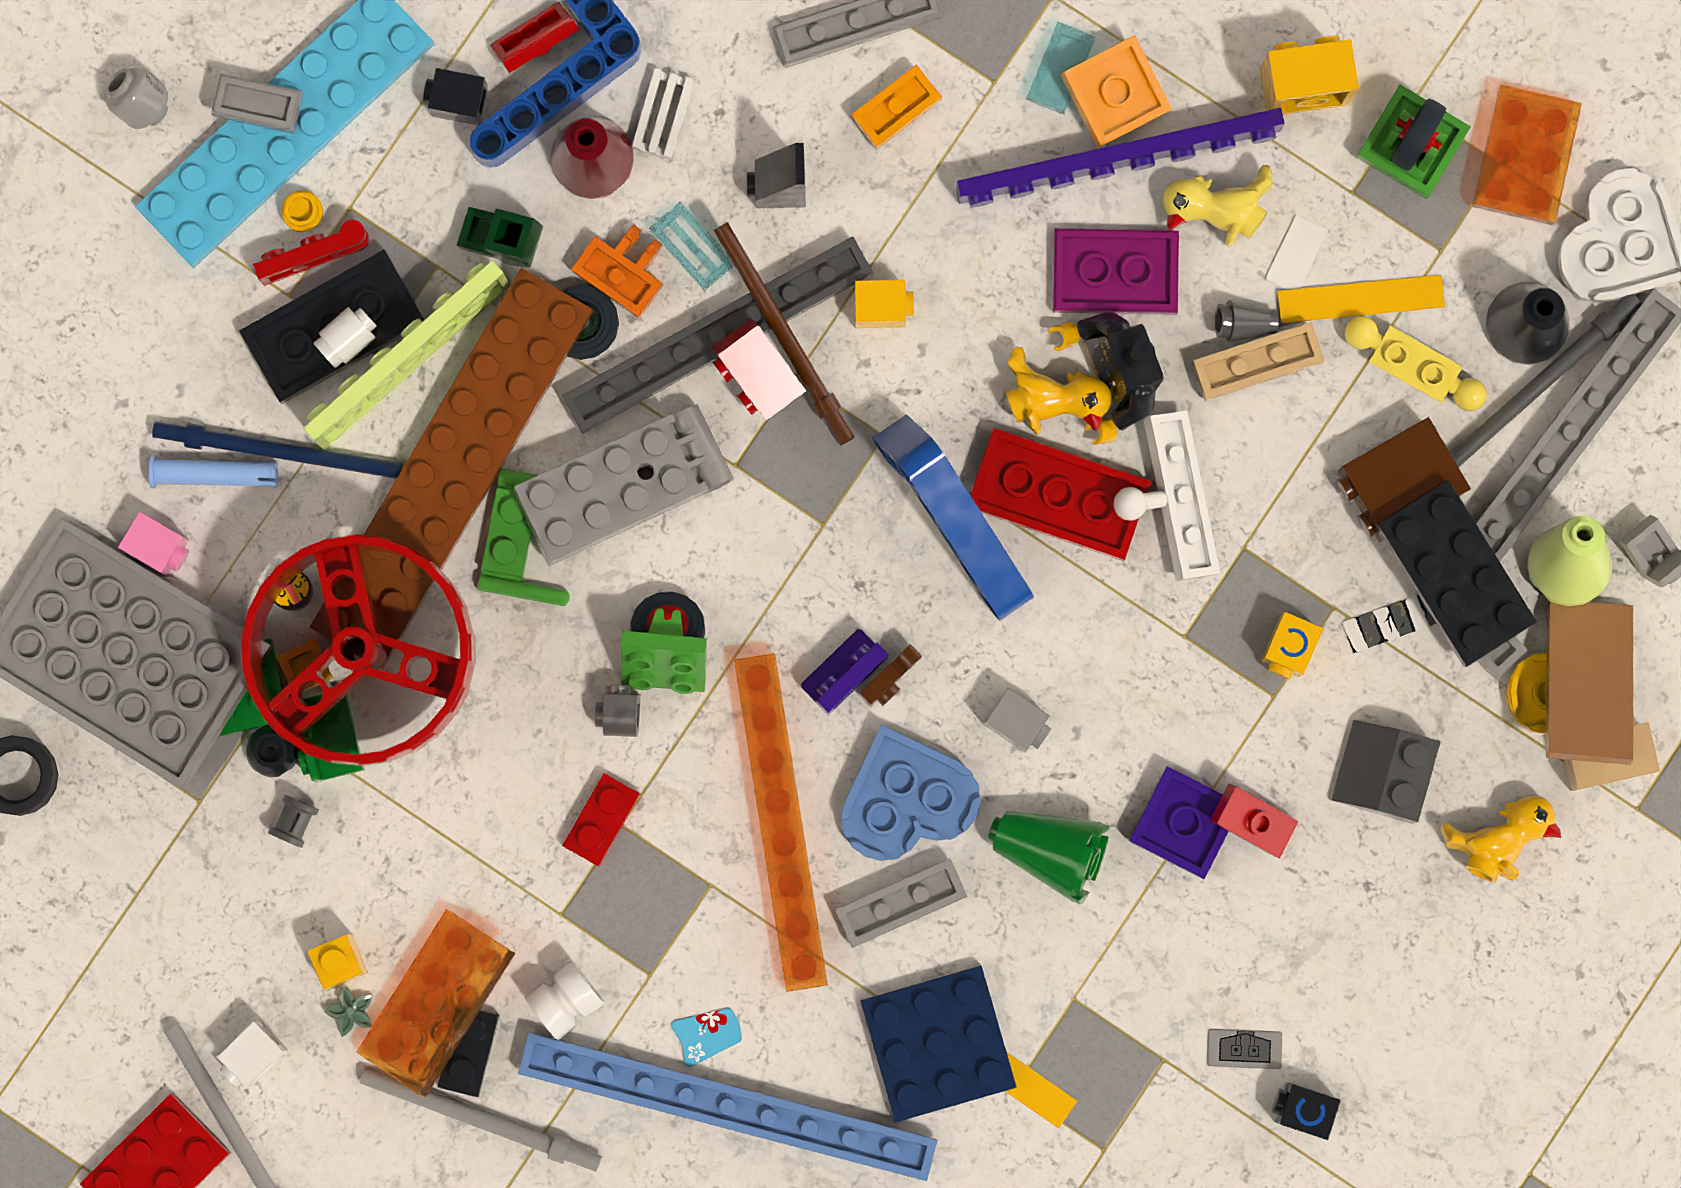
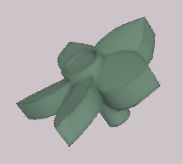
[324,986,372,1037]

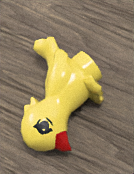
[1162,165,1272,247]

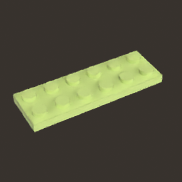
[303,260,510,450]

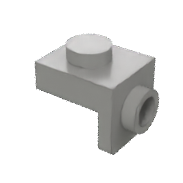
[1619,515,1681,588]

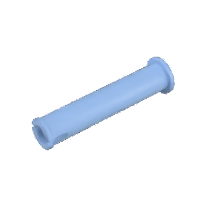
[149,455,278,488]

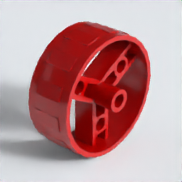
[241,534,476,766]

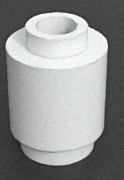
[314,307,377,368]

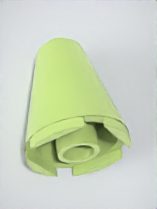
[1527,516,1612,607]

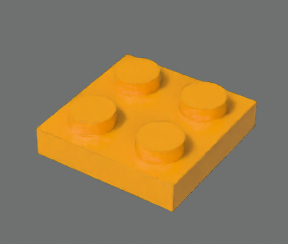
[1060,35,1172,148]

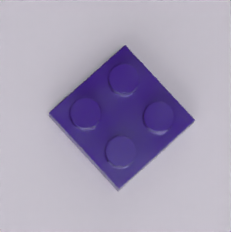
[1129,766,1229,880]

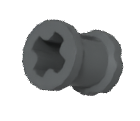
[268,795,319,848]

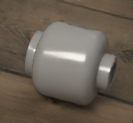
[105,67,168,129]

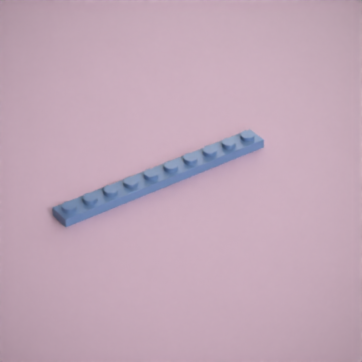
[518,1033,937,1181]

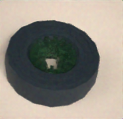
[562,285,619,360]

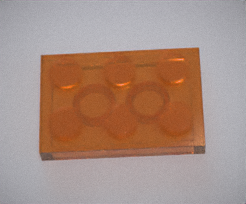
[1472,85,1582,225]

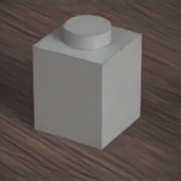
[984,688,1052,752]

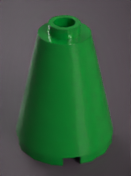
[988,811,1110,904]

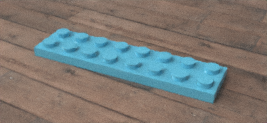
[135,0,435,269]

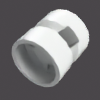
[525,961,605,1040]

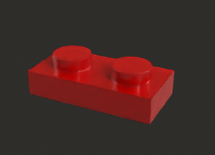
[562,773,641,867]

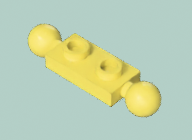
[1345,316,1487,411]

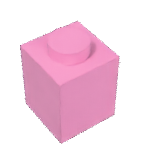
[118,511,189,576]

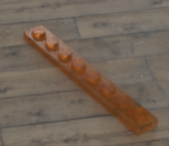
[734,653,828,992]

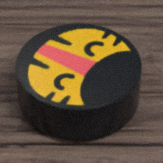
[275,572,313,611]

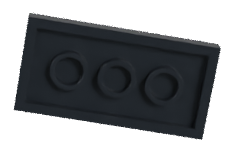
[239,249,425,404]
[1375,480,1537,667]

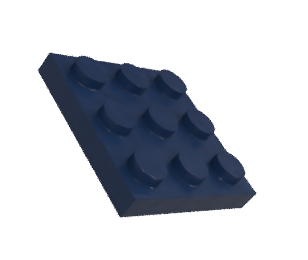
[860,965,1017,1123]

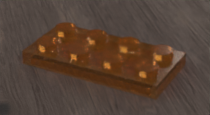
[356,909,515,1097]

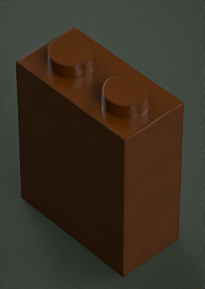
[1336,417,1471,542]

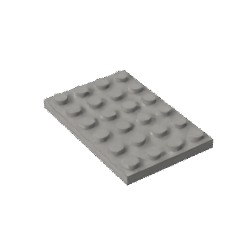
[0,518,273,790]

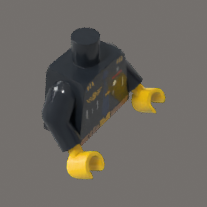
[1048,312,1164,445]

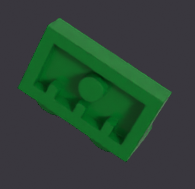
[298,694,365,783]

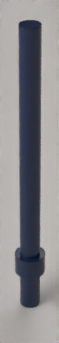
[152,421,402,479]

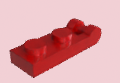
[253,220,370,286]

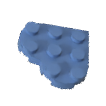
[841,725,981,861]

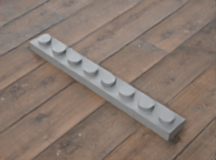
[1476,289,1681,561]

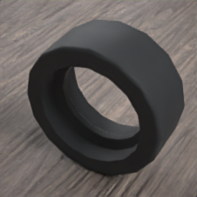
[0,735,59,816]

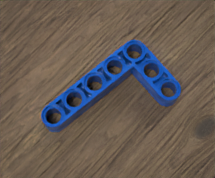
[470,0,641,168]
[872,414,1034,621]

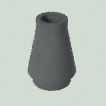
[1215,300,1279,342]

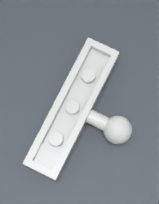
[1113,410,1220,582]

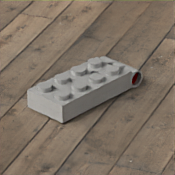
[513,404,734,566]

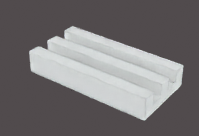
[632,68,695,160]

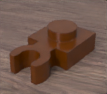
[859,644,922,707]

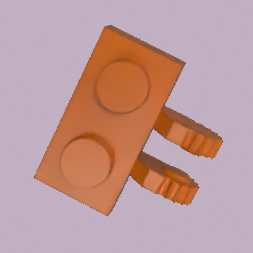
[571,225,663,319]

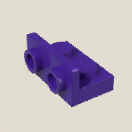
[801,629,889,716]

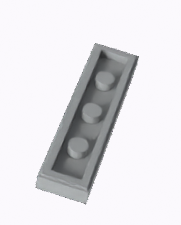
[772,0,942,68]

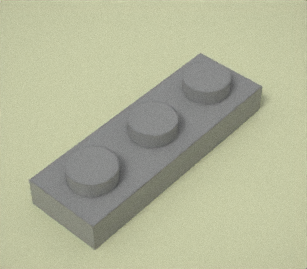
[835,858,967,948]

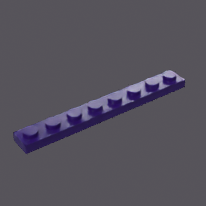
[956,108,1285,207]

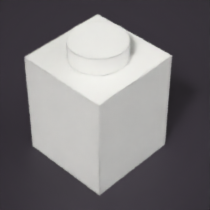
[217,1021,288,1088]

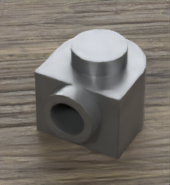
[595,686,641,737]

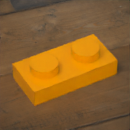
[851,64,942,150]

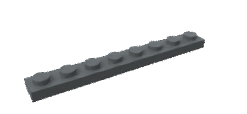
[562,236,873,434]

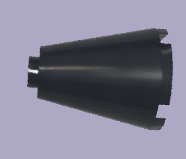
[1485,282,1570,365]

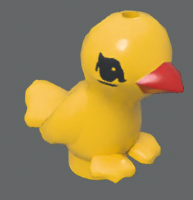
[1005,346,1111,435]
[1441,795,1562,882]

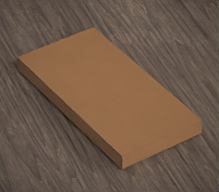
[1546,601,1633,765]

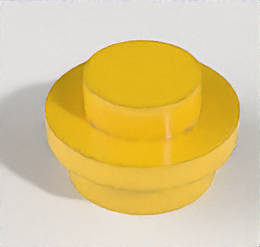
[281,190,323,232]

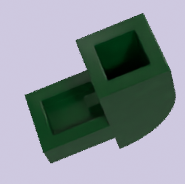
[456,207,543,268]

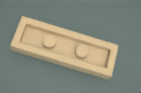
[1192,322,1325,401]

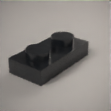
[437,1005,500,1098]

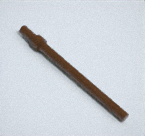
[713,222,855,446]

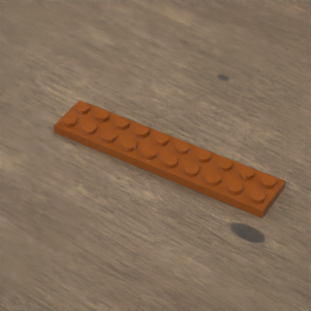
[310,268,594,670]

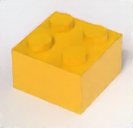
[1260,35,1359,115]

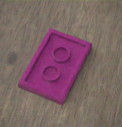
[1053,228,1179,315]

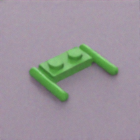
[478,468,570,606]

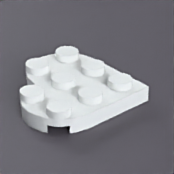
[1558,168,1681,303]

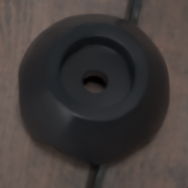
[246,725,298,778]

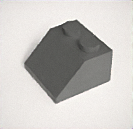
[1331,720,1441,824]

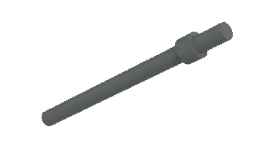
[1451,294,1641,467]

